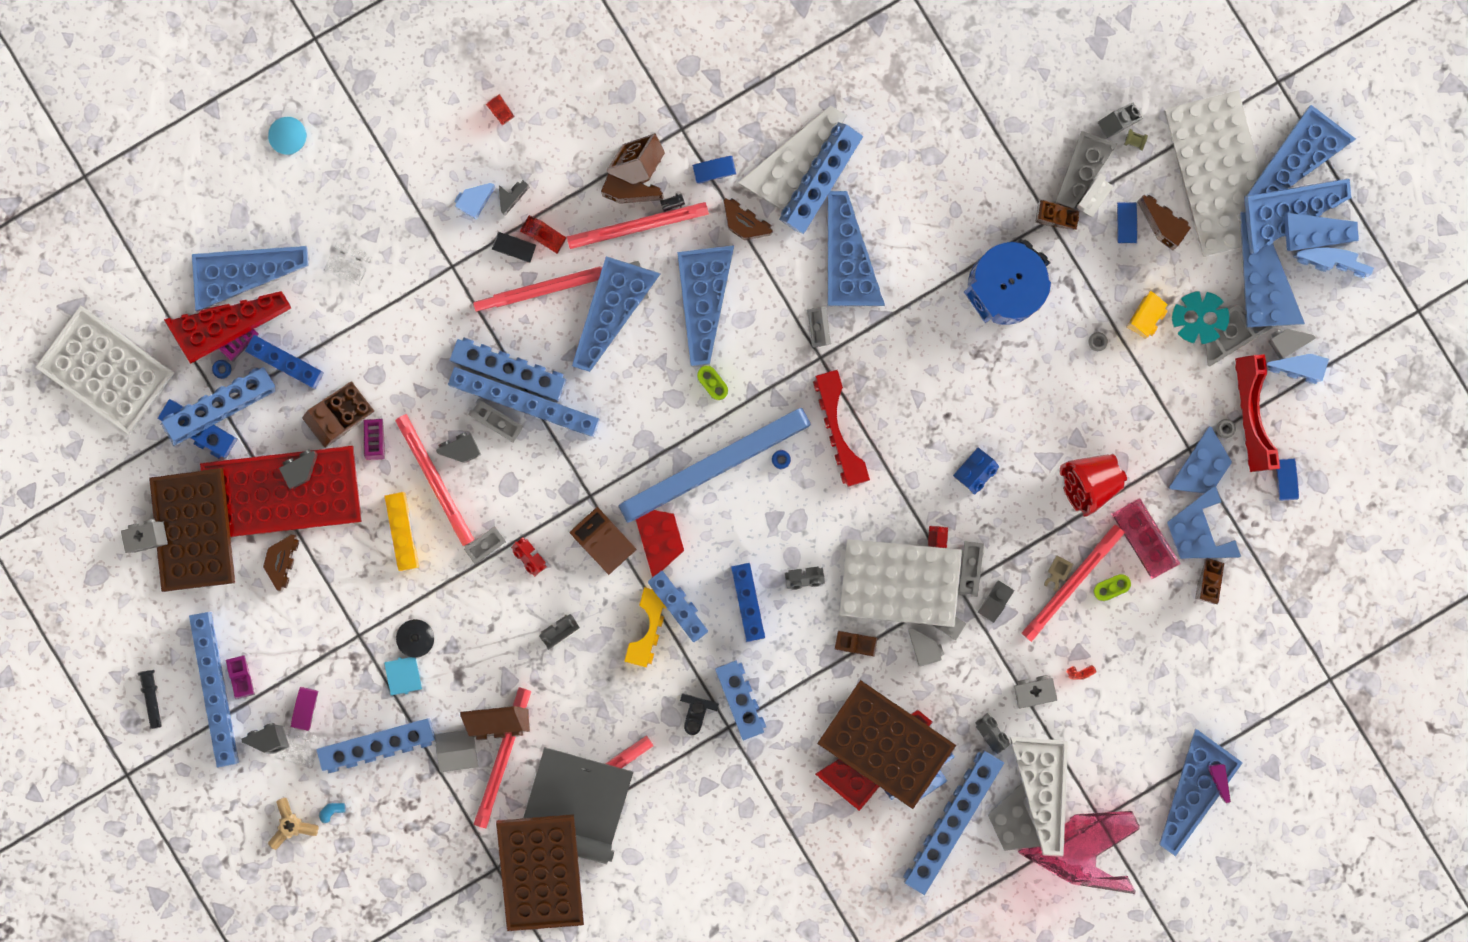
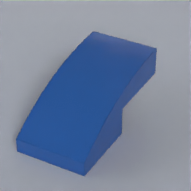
[692,156,737,184]
[1117,202,1137,243]
[1276,458,1299,501]

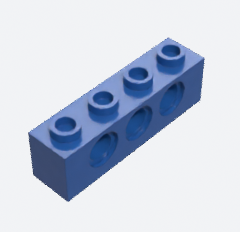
[245,335,325,389]
[157,399,238,459]
[731,563,765,642]

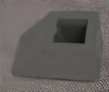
[1098,102,1143,138]
[436,432,482,463]
[279,449,318,489]
[241,723,289,754]

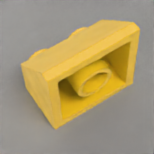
[1126,291,1168,339]

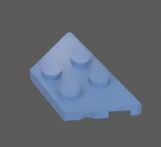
[1169,426,1232,494]

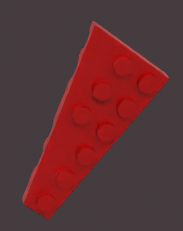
[164,291,292,364]
[815,710,933,811]

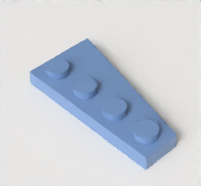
[1284,212,1359,251]

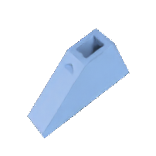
[1266,354,1329,384]

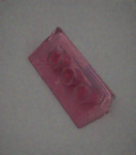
[1112,498,1181,579]

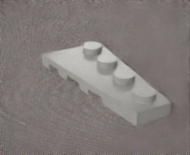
[1055,131,1117,209]

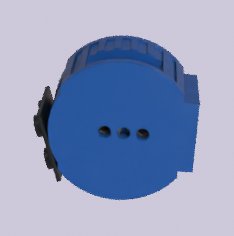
[964,238,1051,325]

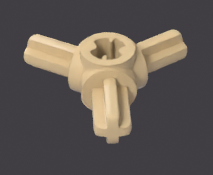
[268,798,319,850]

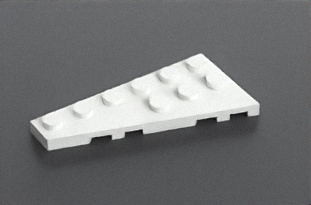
[738,106,847,210]
[1010,737,1068,857]

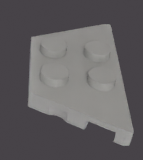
[1205,305,1272,367]

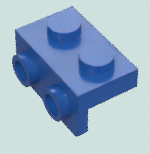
[953,447,999,495]

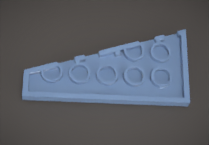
[1244,178,1351,254]
[828,191,885,306]
[192,246,309,312]
[1159,728,1243,857]

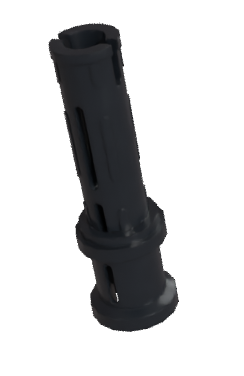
[137,669,162,729]

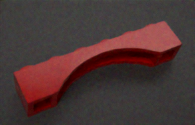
[1235,354,1280,472]
[813,369,870,487]

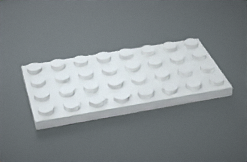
[1164,90,1261,257]

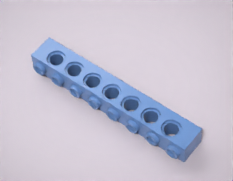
[448,367,600,438]
[189,612,239,768]
[903,750,1004,895]

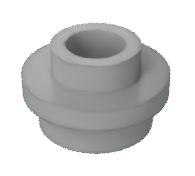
[1088,332,1108,351]
[1216,419,1236,438]

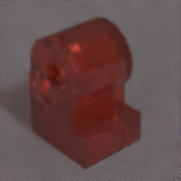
[485,94,515,126]

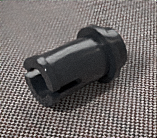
[660,193,685,212]

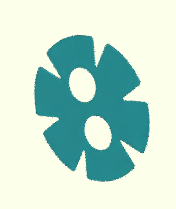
[1172,291,1230,344]

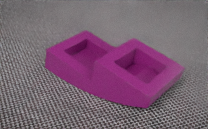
[226,655,255,699]
[290,687,319,731]

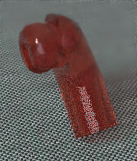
[1066,665,1097,680]

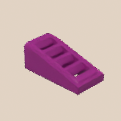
[219,329,259,362]
[364,419,385,460]
[1208,764,1231,804]

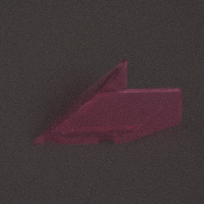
[1017,811,1140,894]

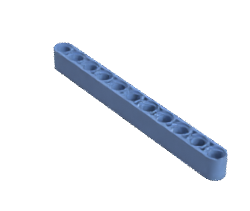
[618,408,811,523]

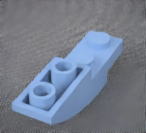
[1293,248,1374,278]

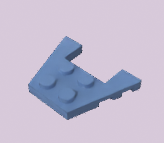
[1167,486,1241,559]

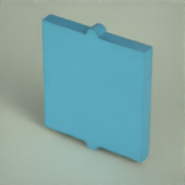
[384,657,422,695]

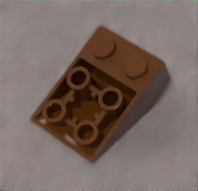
[601,173,664,204]
[1137,195,1191,251]
[302,381,374,448]
[569,506,637,575]

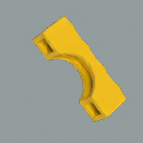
[384,492,419,571]
[624,587,667,668]

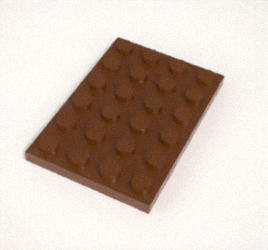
[149,468,235,592]
[817,680,957,809]
[496,814,584,931]

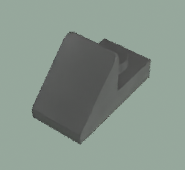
[499,180,530,216]
[977,580,1015,623]

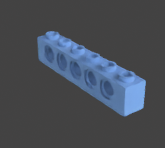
[779,122,864,234]
[450,337,566,402]
[162,367,275,446]
[316,718,435,774]

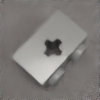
[121,519,168,553]
[1014,675,1058,709]

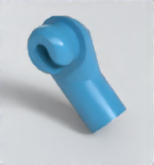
[319,803,346,823]

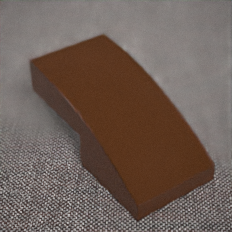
[835,631,878,657]

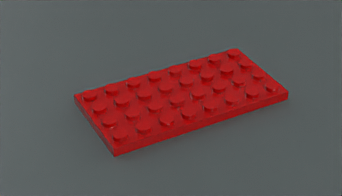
[200,446,362,537]

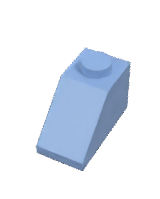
[454,183,496,220]

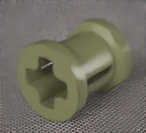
[1124,129,1148,151]

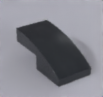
[492,232,536,263]

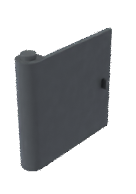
[523,747,633,865]

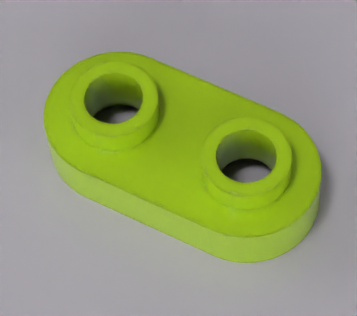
[697,366,728,400]
[1093,574,1131,601]

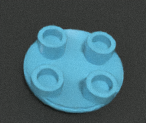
[268,117,307,155]

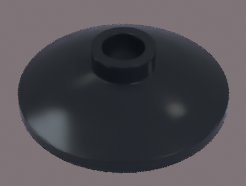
[396,619,434,658]

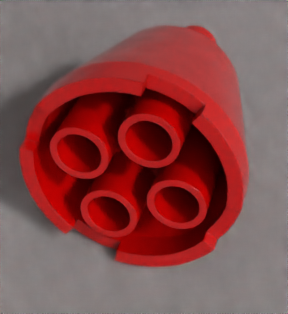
[1059,454,1127,517]

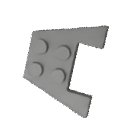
[988,783,1065,851]

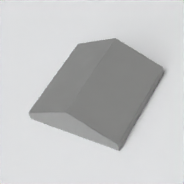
[435,730,478,772]

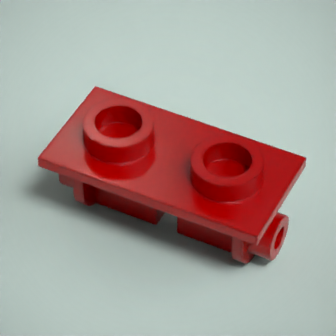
[928,526,948,548]
[511,537,547,577]

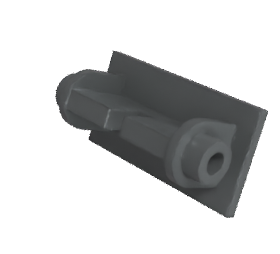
[785,566,825,590]
[539,614,580,650]
[975,713,1010,754]

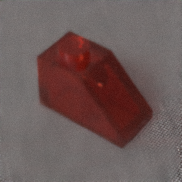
[519,215,567,254]

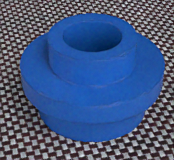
[212,360,232,379]
[772,450,791,469]

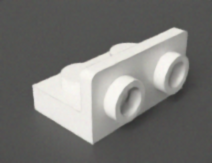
[1076,173,1113,217]

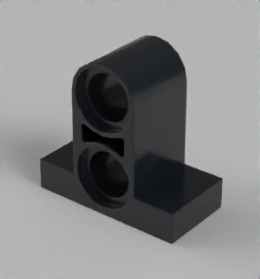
[680,693,719,735]

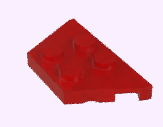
[636,510,685,578]

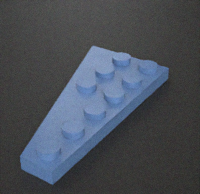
[1246,105,1356,196]
[1240,212,1305,328]
[677,245,734,366]
[572,256,661,372]

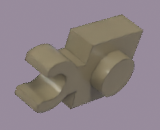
[1044,555,1074,591]

